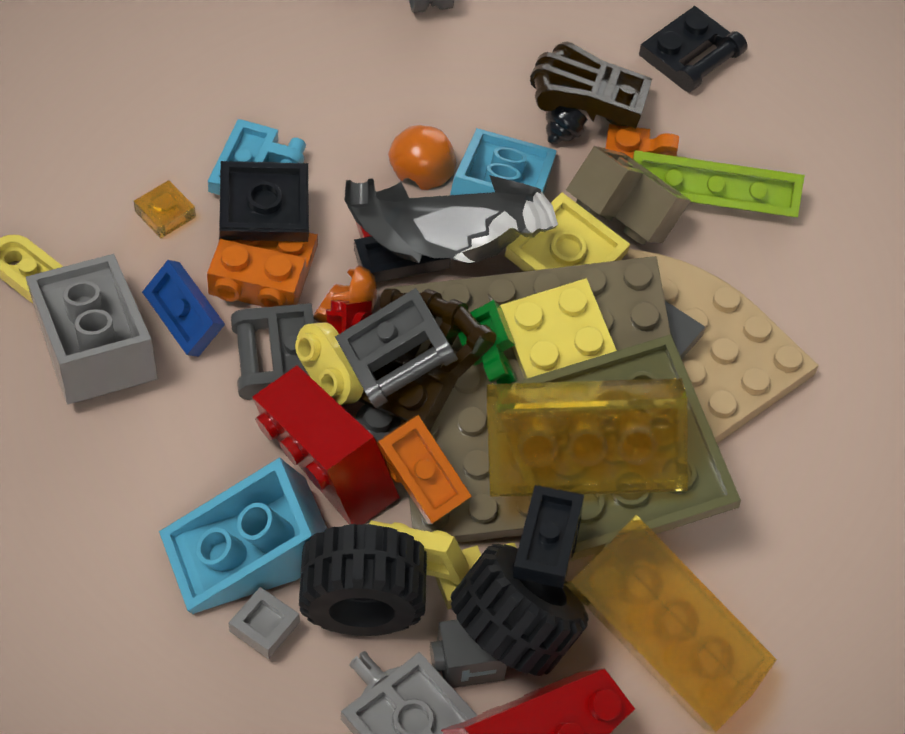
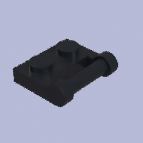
[639,6,748,92]

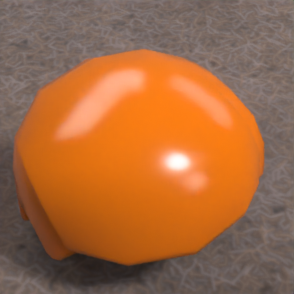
[388,125,457,190]
[313,265,377,323]

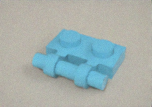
[208,119,306,195]

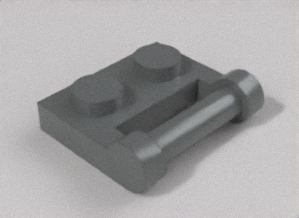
[335,288,458,409]
[231,303,314,400]

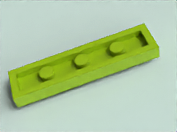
[633,150,805,218]

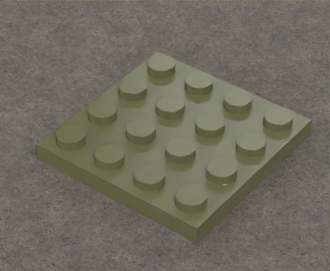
[491,334,741,562]

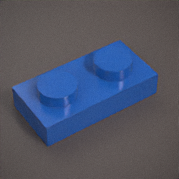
[142,260,225,357]

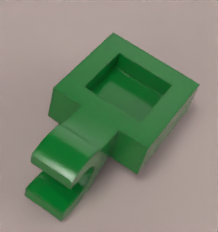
[458,300,517,387]

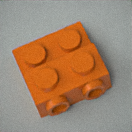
[207,233,318,307]

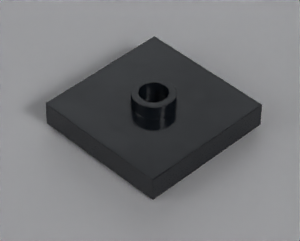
[219,161,309,242]

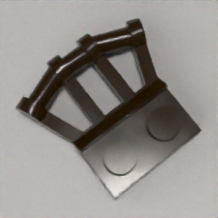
[530,41,653,129]
[358,289,496,432]

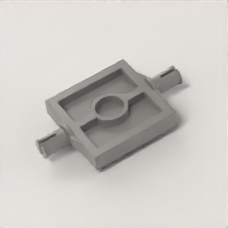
[341,651,478,734]

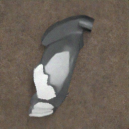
[344,175,558,264]

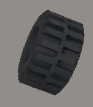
[299,524,427,636]
[450,544,589,676]

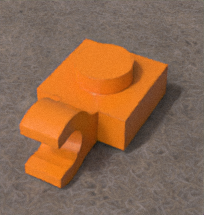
[605,124,679,159]

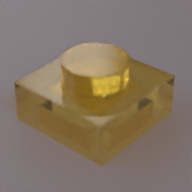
[133,180,196,239]

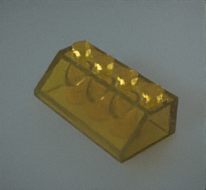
[487,378,688,497]
[565,515,777,732]

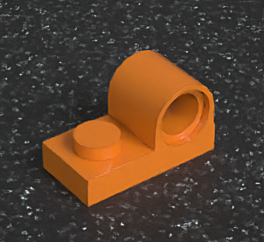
[376,415,472,524]

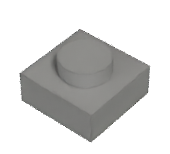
[229,587,300,659]

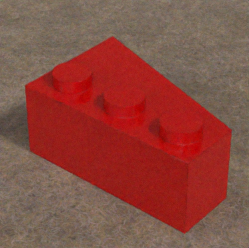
[252,365,400,525]
[441,668,635,734]

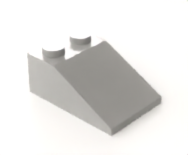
[26,254,158,405]

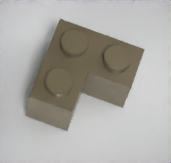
[566,146,691,245]

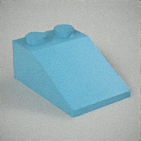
[450,128,557,195]
[159,457,327,614]

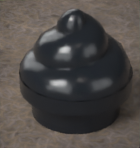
[546,106,588,144]

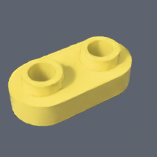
[0,235,63,303]
[295,322,364,405]

